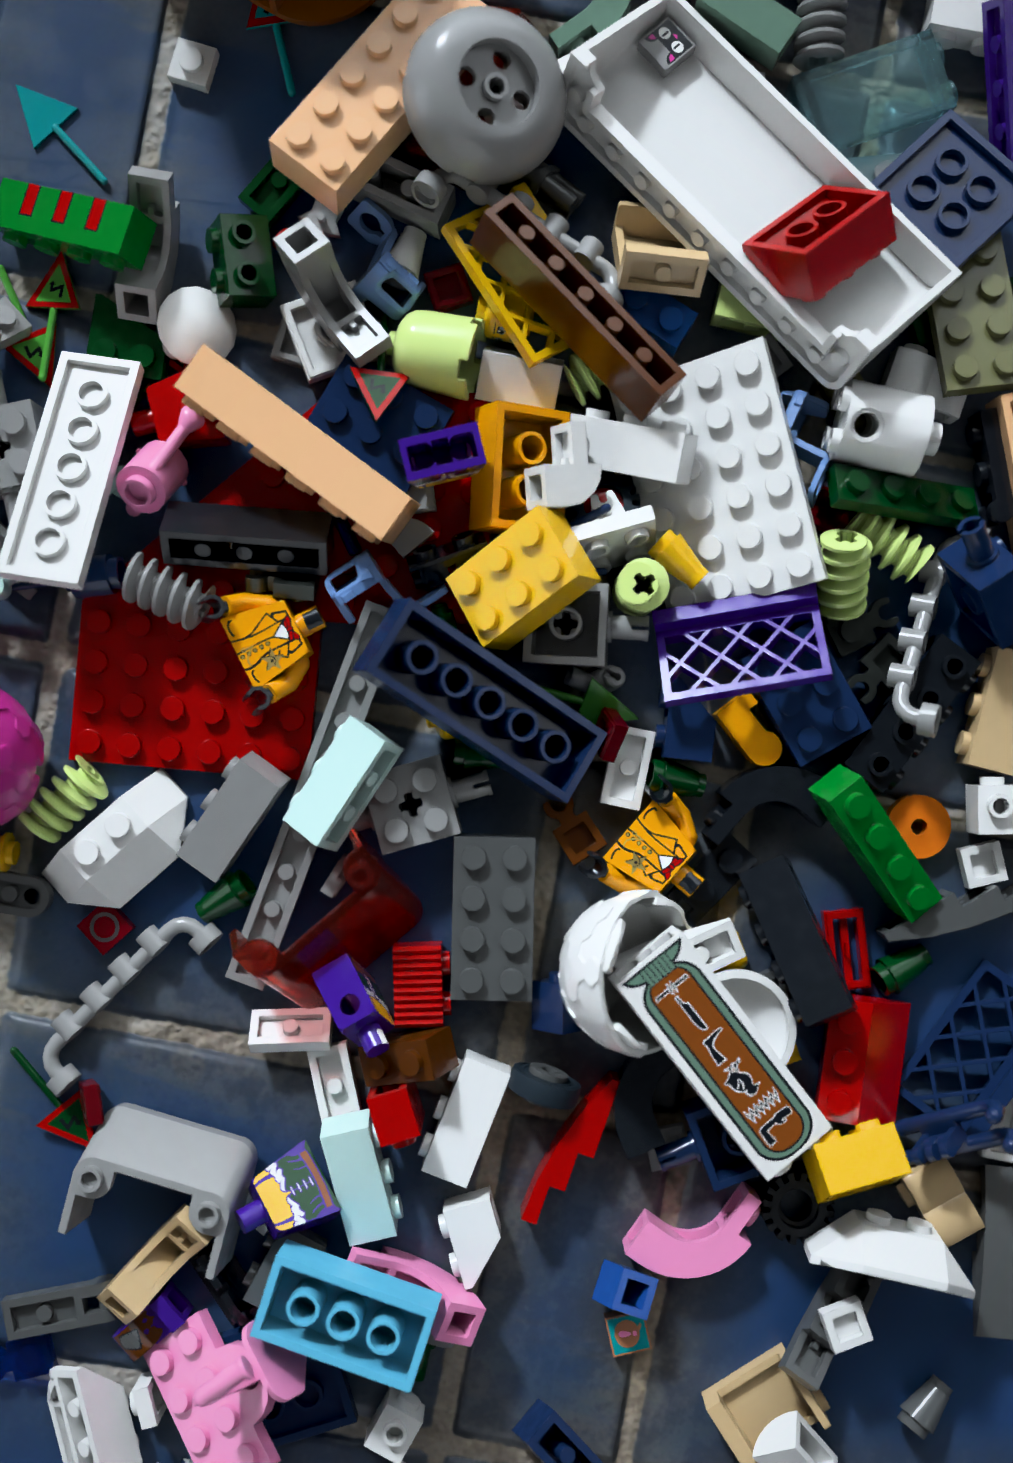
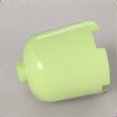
[386,310,486,401]

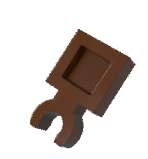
[543,796,608,867]

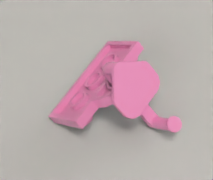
[143,1308,307,1463]

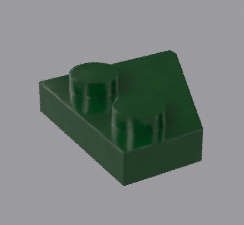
[87,293,170,383]

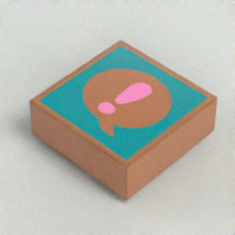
[604,1311,652,1358]

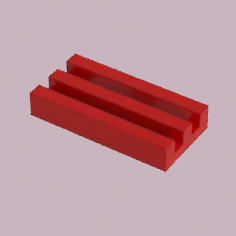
[821,906,871,990]

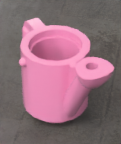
[116,406,205,517]

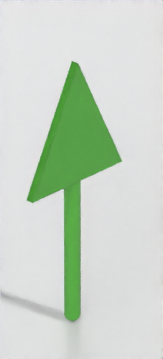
[538,677,639,724]

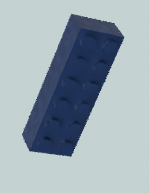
[352,598,608,803]

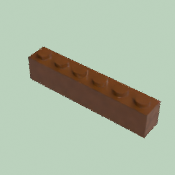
[470,193,687,422]

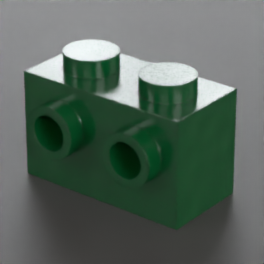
[205,213,277,308]

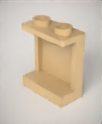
[611,201,709,298]
[701,1342,832,1463]

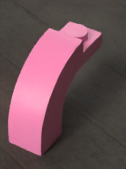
[622,1181,762,1279]
[347,1246,486,1347]

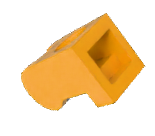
[712,694,782,766]

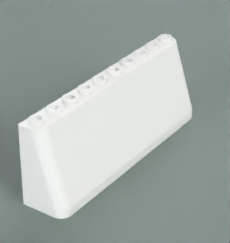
[563,0,962,390]

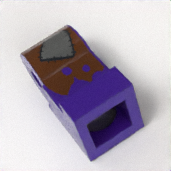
[112,1280,194,1362]

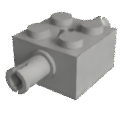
[0,369,44,524]
[522,583,650,668]
[349,754,493,855]

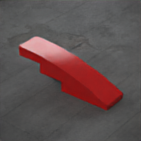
[520,1070,619,1225]

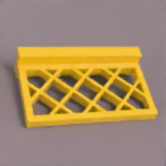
[441,182,570,369]

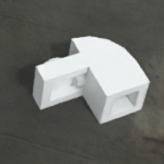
[524,421,602,511]

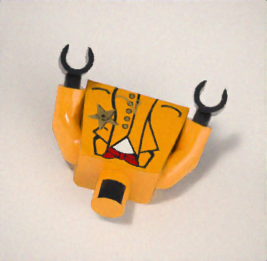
[196,592,327,716]
[578,774,705,898]

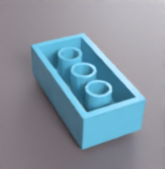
[250,1239,442,1393]

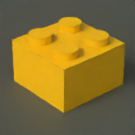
[802,1119,912,1204]

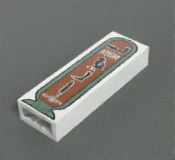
[607,925,833,1181]

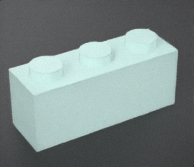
[282,715,404,852]
[320,1108,404,1247]

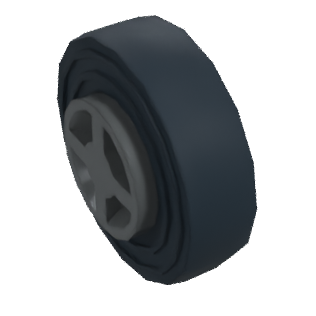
[508,1062,581,1110]

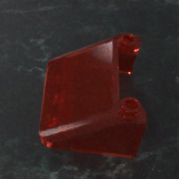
[229,827,423,1009]

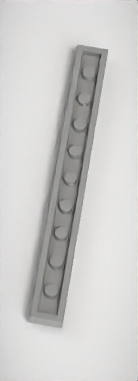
[225,600,390,991]

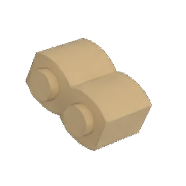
[895,1159,985,1248]

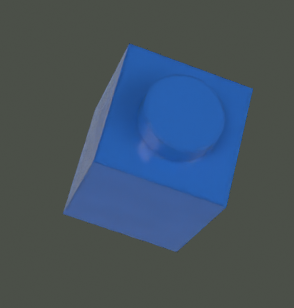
[592,1259,659,1321]

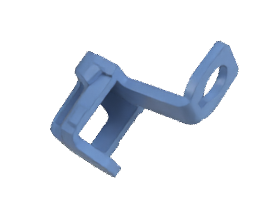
[347,197,426,320]
[781,390,830,508]
[324,549,449,624]

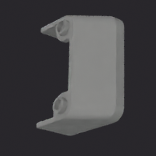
[58,1103,258,1280]

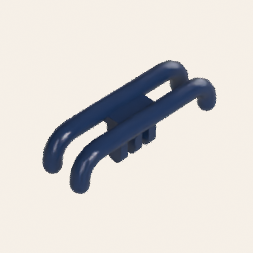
[894,1098,1013,1166]

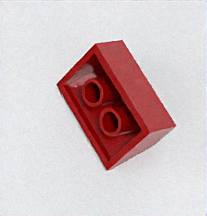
[742,185,897,302]
[814,993,911,1125]

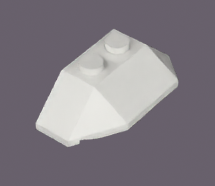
[42,768,189,908]
[803,1208,976,1299]
[47,1365,143,1463]

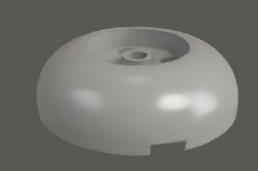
[402,6,567,186]

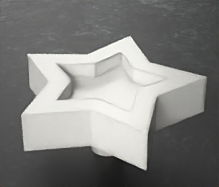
[298,199,344,239]

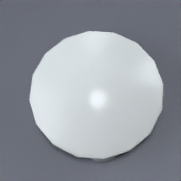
[156,286,237,365]

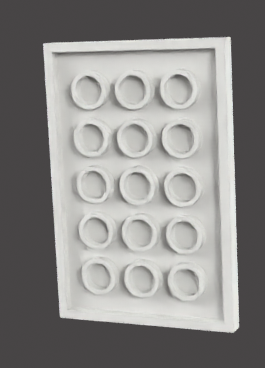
[610,336,829,609]

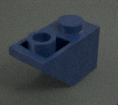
[653,677,716,763]

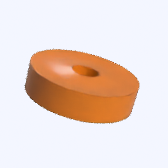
[886,794,951,859]

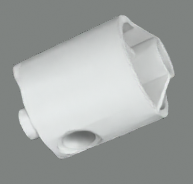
[821,379,943,477]

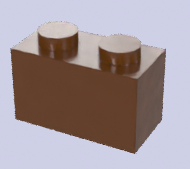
[357,1026,459,1087]

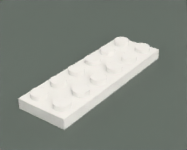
[0,351,144,591]

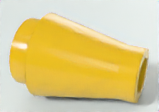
[648,529,709,589]

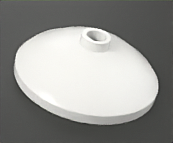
[714,969,797,1066]

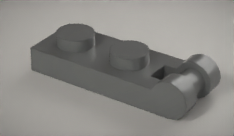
[1,1274,118,1341]

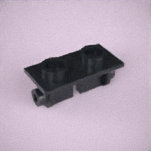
[406,530,488,590]
[189,1242,258,1327]

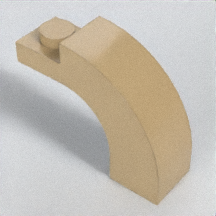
[97,1203,213,1325]

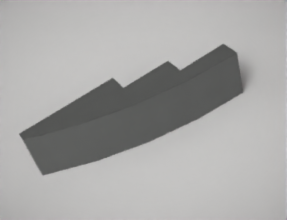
[874,884,1013,942]
[972,1165,1013,1340]
[778,1267,883,1391]

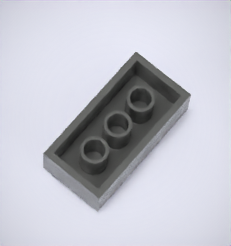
[450,833,536,1002]

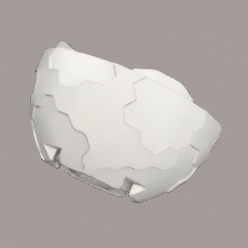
[558,890,691,1058]

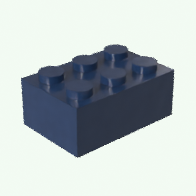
[735,620,872,767]

